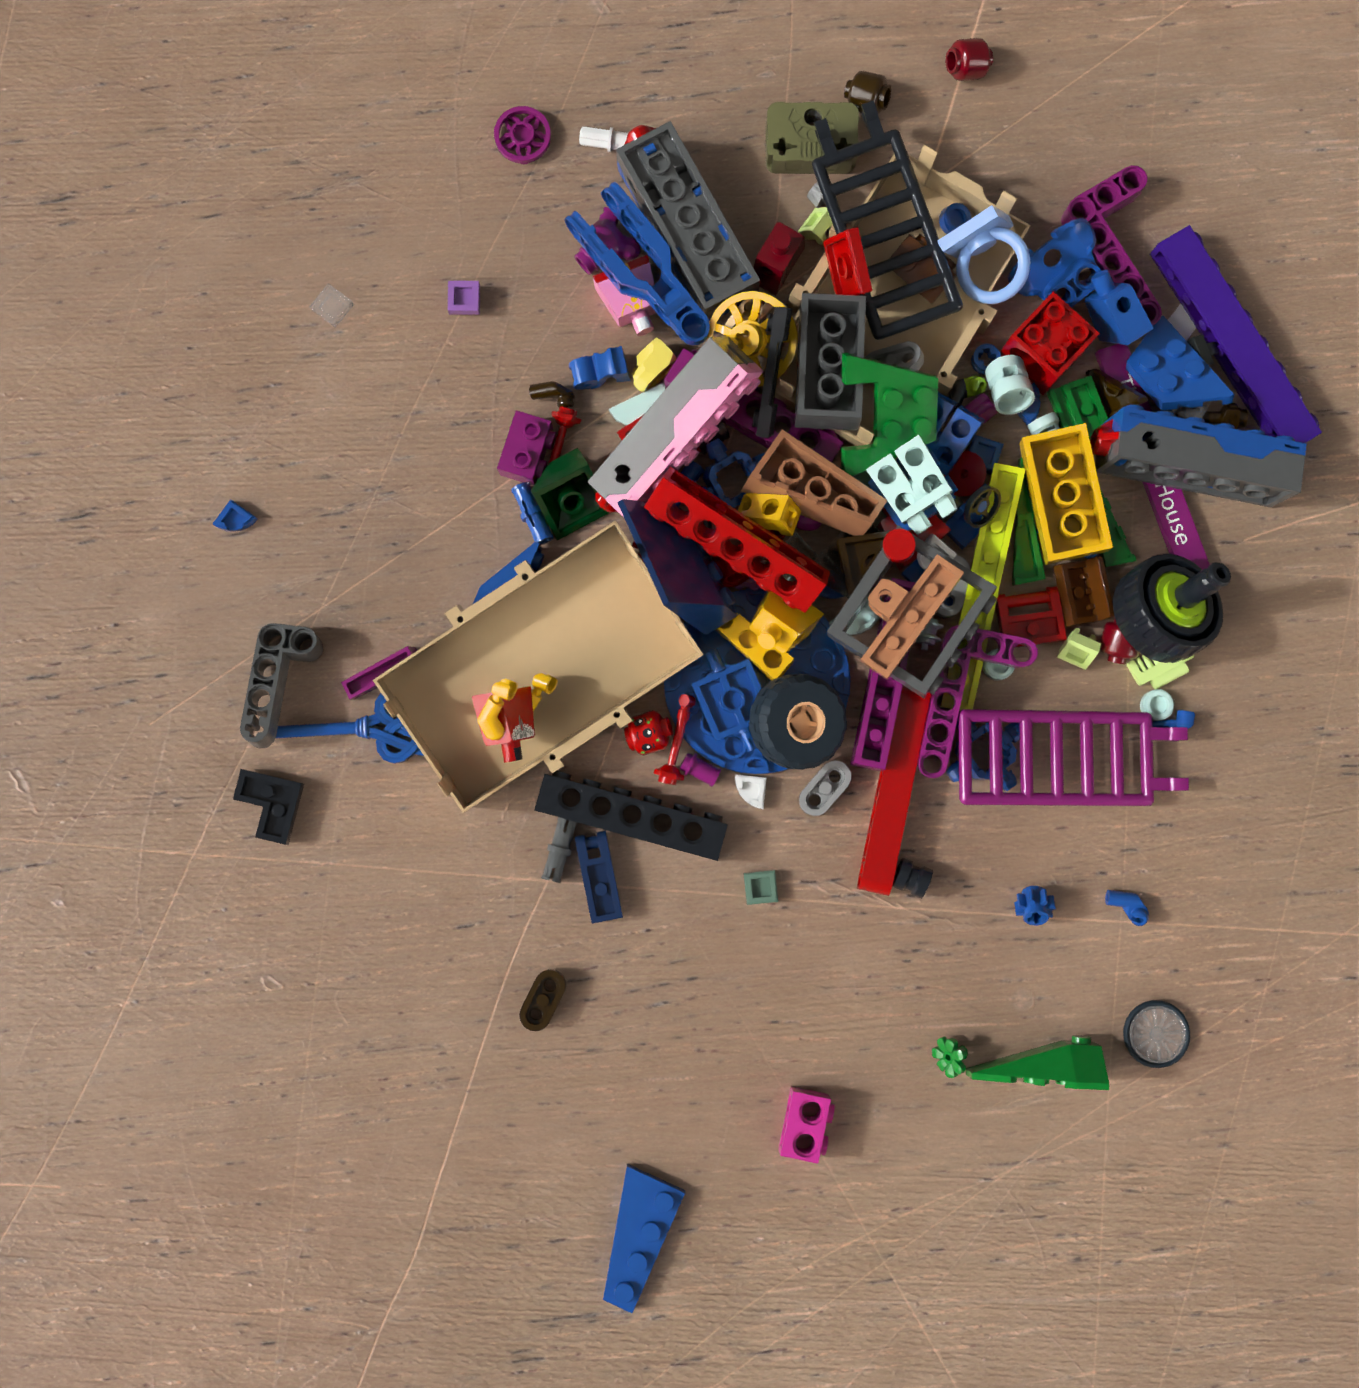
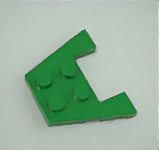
[841,353,938,476]

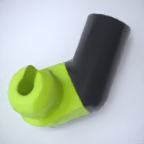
[948,375,987,412]

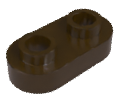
[519,969,566,1031]

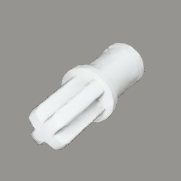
[579,127,628,153]

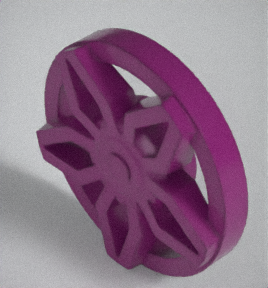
[494,106,551,164]

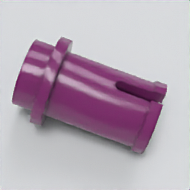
[679,753,721,787]

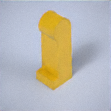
[715,614,794,681]

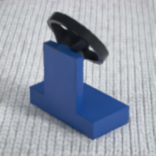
[945,483,1001,550]

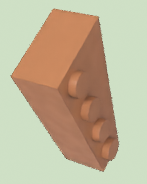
[741,429,887,536]

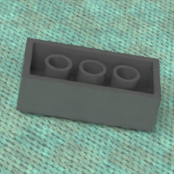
[795,293,866,431]

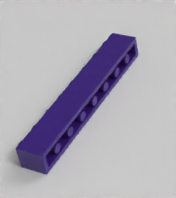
[1149,225,1322,443]

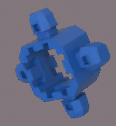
[703,439,765,508]
[946,719,1020,791]

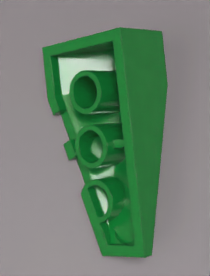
[966,1035,1109,1090]

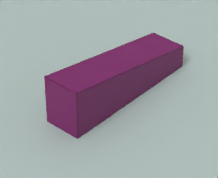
[341,646,417,700]

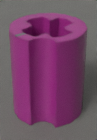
[964,393,998,425]

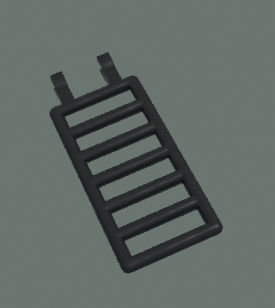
[812,100,963,340]

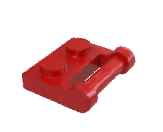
[995,586,1067,648]

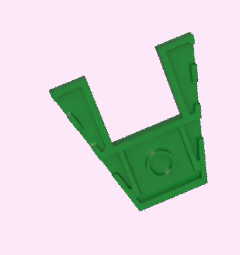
[1012,457,1136,586]

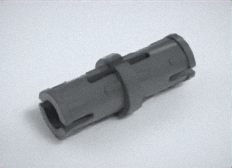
[541,817,578,883]

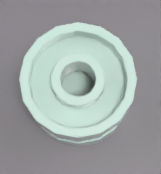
[985,355,1035,415]

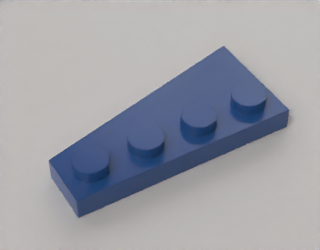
[603,1164,685,1313]

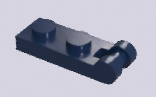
[575,830,623,924]

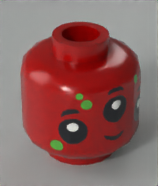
[624,710,673,756]

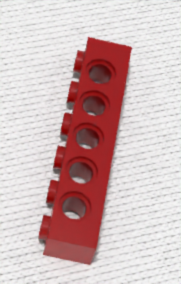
[644,466,830,613]

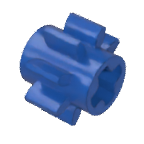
[1014,886,1056,926]

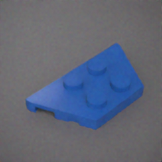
[1126,316,1234,411]

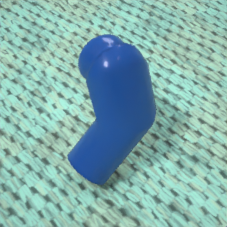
[1105,890,1149,926]

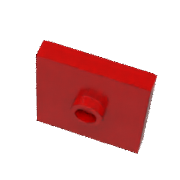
[823,227,873,296]

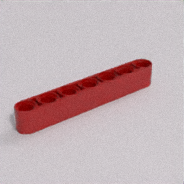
[857,685,931,896]

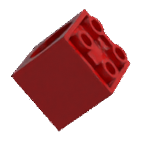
[1000,291,1100,395]

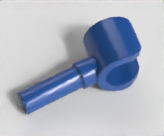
[1153,710,1195,729]

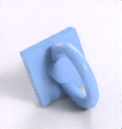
[937,205,1031,304]

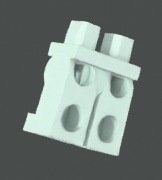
[866,435,957,535]

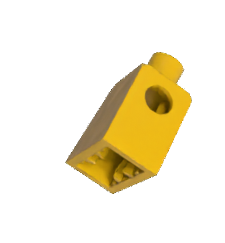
[749,591,824,653]

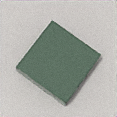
[743,870,778,905]

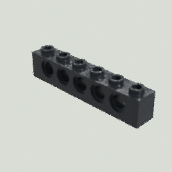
[534,771,728,861]

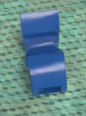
[569,346,631,390]

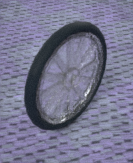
[1123,1000,1190,1068]

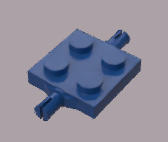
[691,649,762,752]

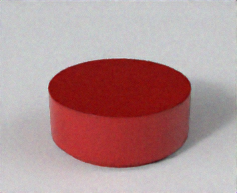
[883,528,916,563]

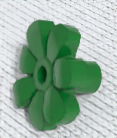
[932,1036,968,1078]

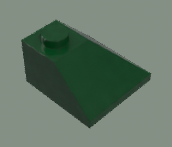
[531,448,609,540]

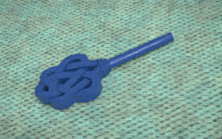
[276,693,424,764]

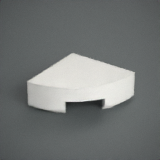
[735,775,767,809]

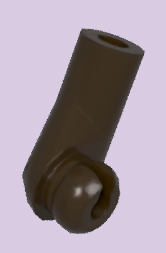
[529,381,575,409]

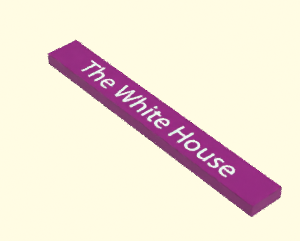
[1095,344,1210,570]

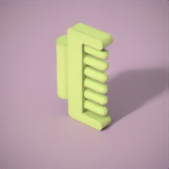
[1127,655,1194,690]

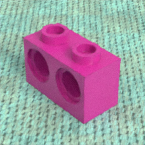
[778,1086,835,1164]

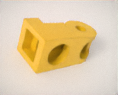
[738,493,801,536]

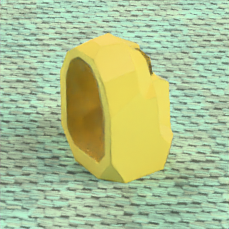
[632,337,677,392]

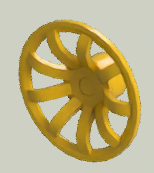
[706,291,798,387]

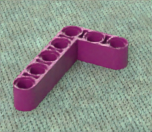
[1061,165,1162,326]
[917,625,1038,778]

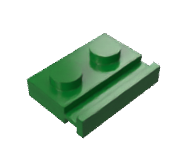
[1047,375,1108,439]

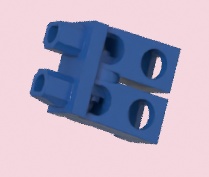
[897,391,985,476]

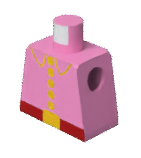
[593,255,656,336]

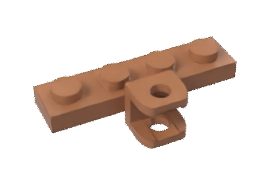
[860,554,964,680]

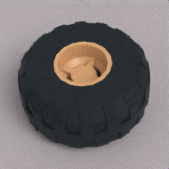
[749,674,847,770]

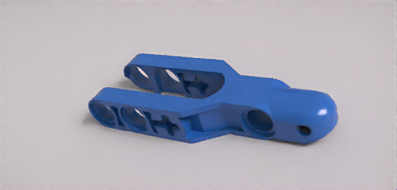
[564,182,710,345]

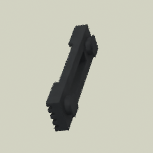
[752,307,793,438]

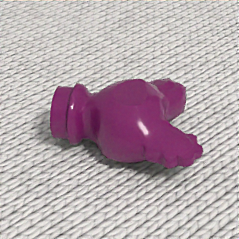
[574,207,641,275]

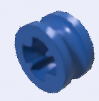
[971,344,1001,375]

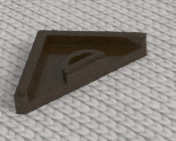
[1086,368,1148,419]
[836,531,890,597]

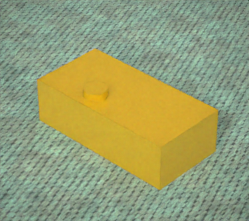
[1019,423,1113,565]

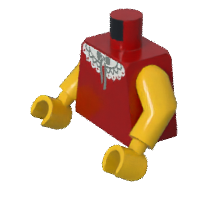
[472,673,558,763]

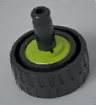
[1113,554,1231,663]

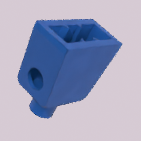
[1085,270,1154,345]

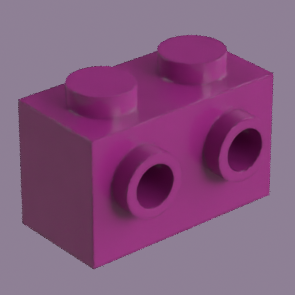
[497,410,557,486]

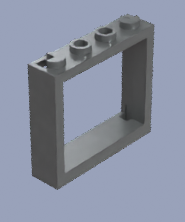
[827,525,998,698]

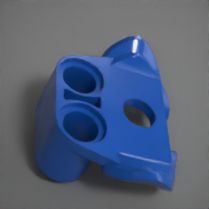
[1008,218,1101,307]

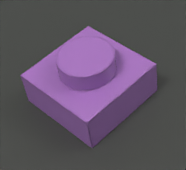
[448,281,480,315]

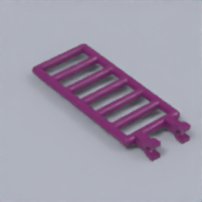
[958,709,1189,806]

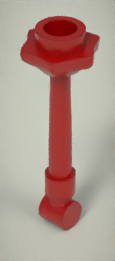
[548,407,582,465]
[653,694,696,785]

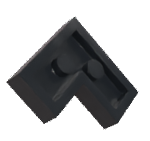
[233,769,304,845]

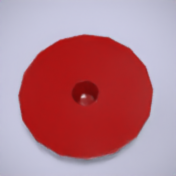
[944,451,986,497]

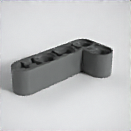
[240,623,323,749]

